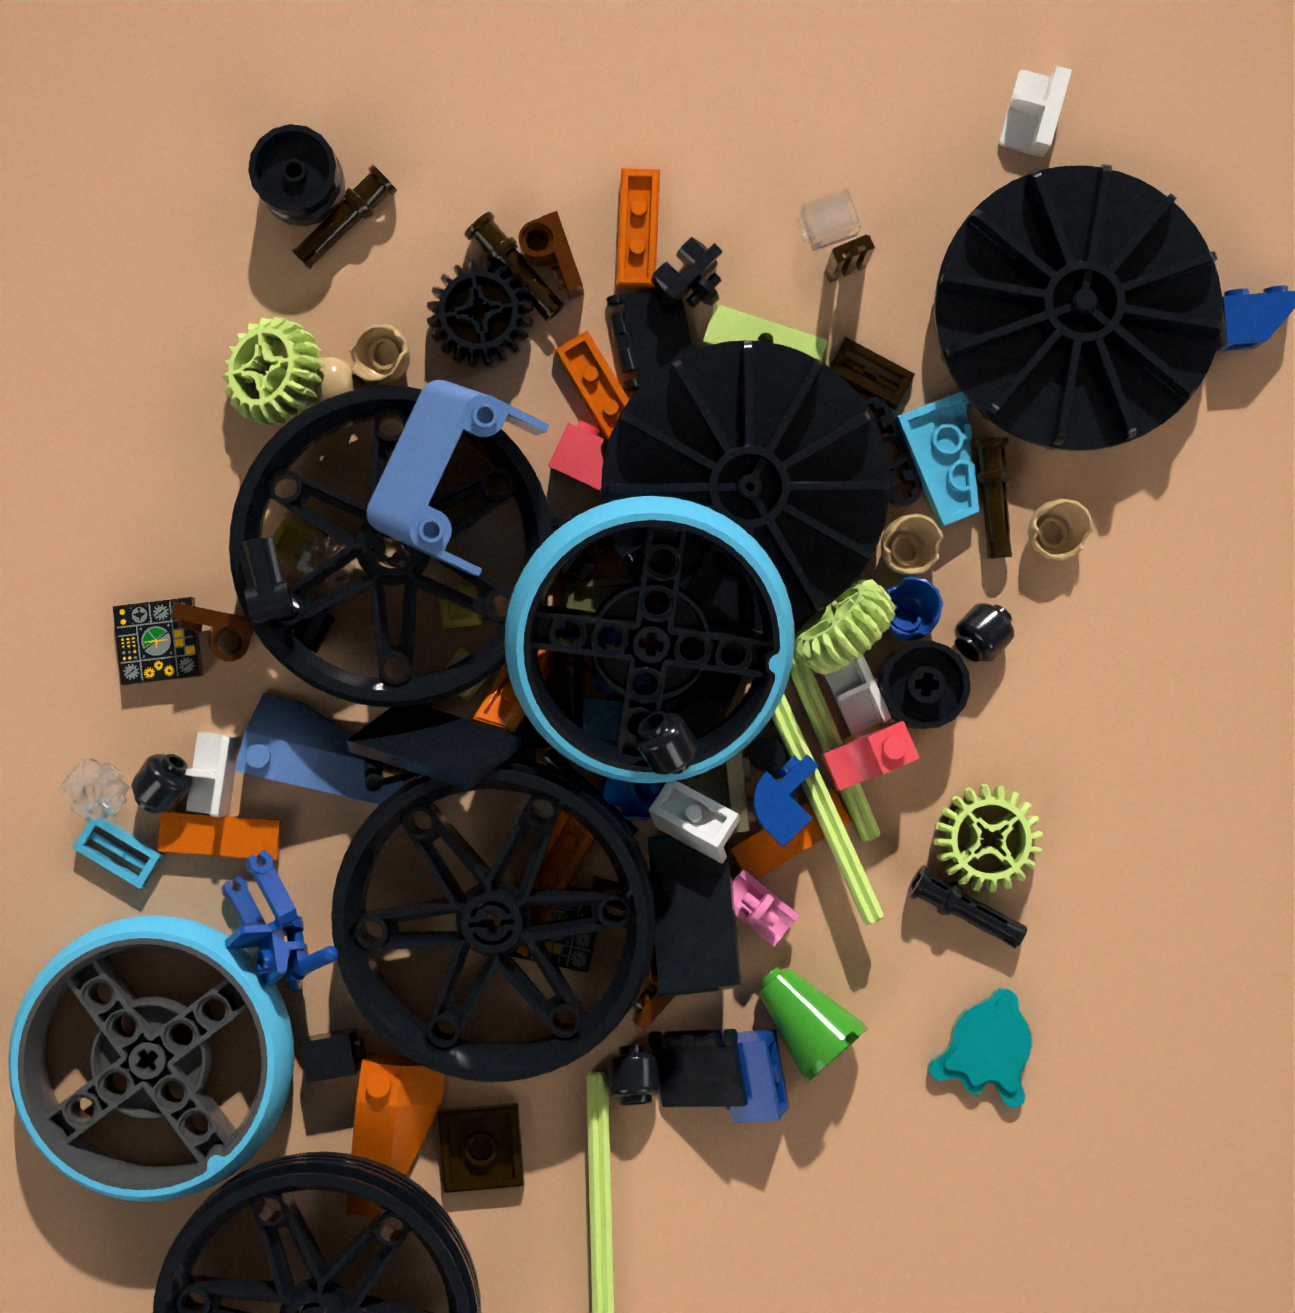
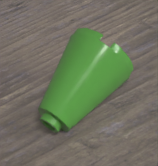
[759,967,868,1082]

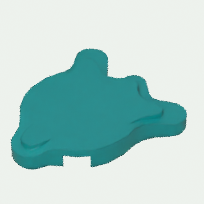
[928,988,1032,1108]

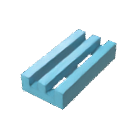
[73,813,165,889]

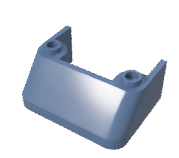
[366,380,549,576]

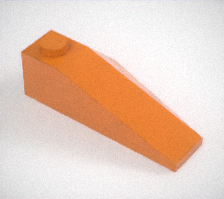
[346,1052,446,1217]

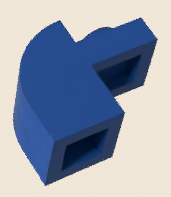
[753,754,818,847]

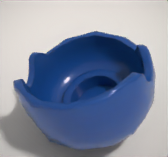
[886,576,943,641]
[601,777,664,820]

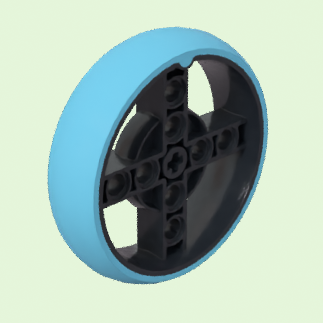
[504,496,795,783]

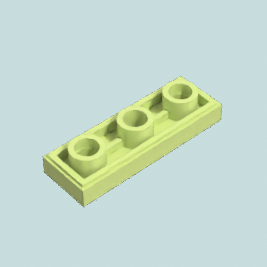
[703,304,828,361]

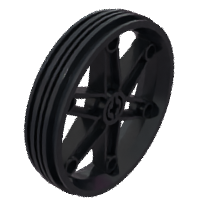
[229,386,553,708]
[331,758,656,1082]
[153,1151,482,1313]

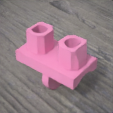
[733,869,800,947]

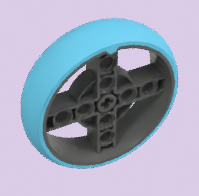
[8,915,294,1202]

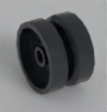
[248,124,346,226]
[875,640,971,729]

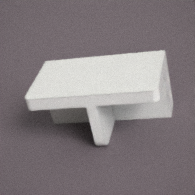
[999,66,1072,158]
[823,654,892,735]
[185,732,240,817]
[649,781,740,864]

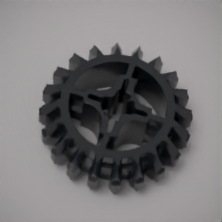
[427,260,534,368]

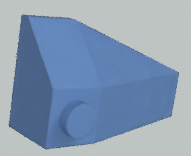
[234,693,405,805]

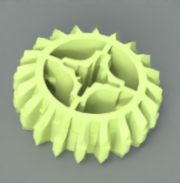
[221,317,325,426]
[794,579,896,675]
[933,784,1043,893]

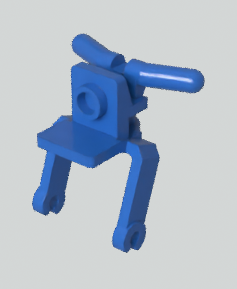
[221,851,338,992]

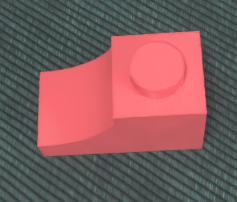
[548,420,606,492]
[820,721,920,791]

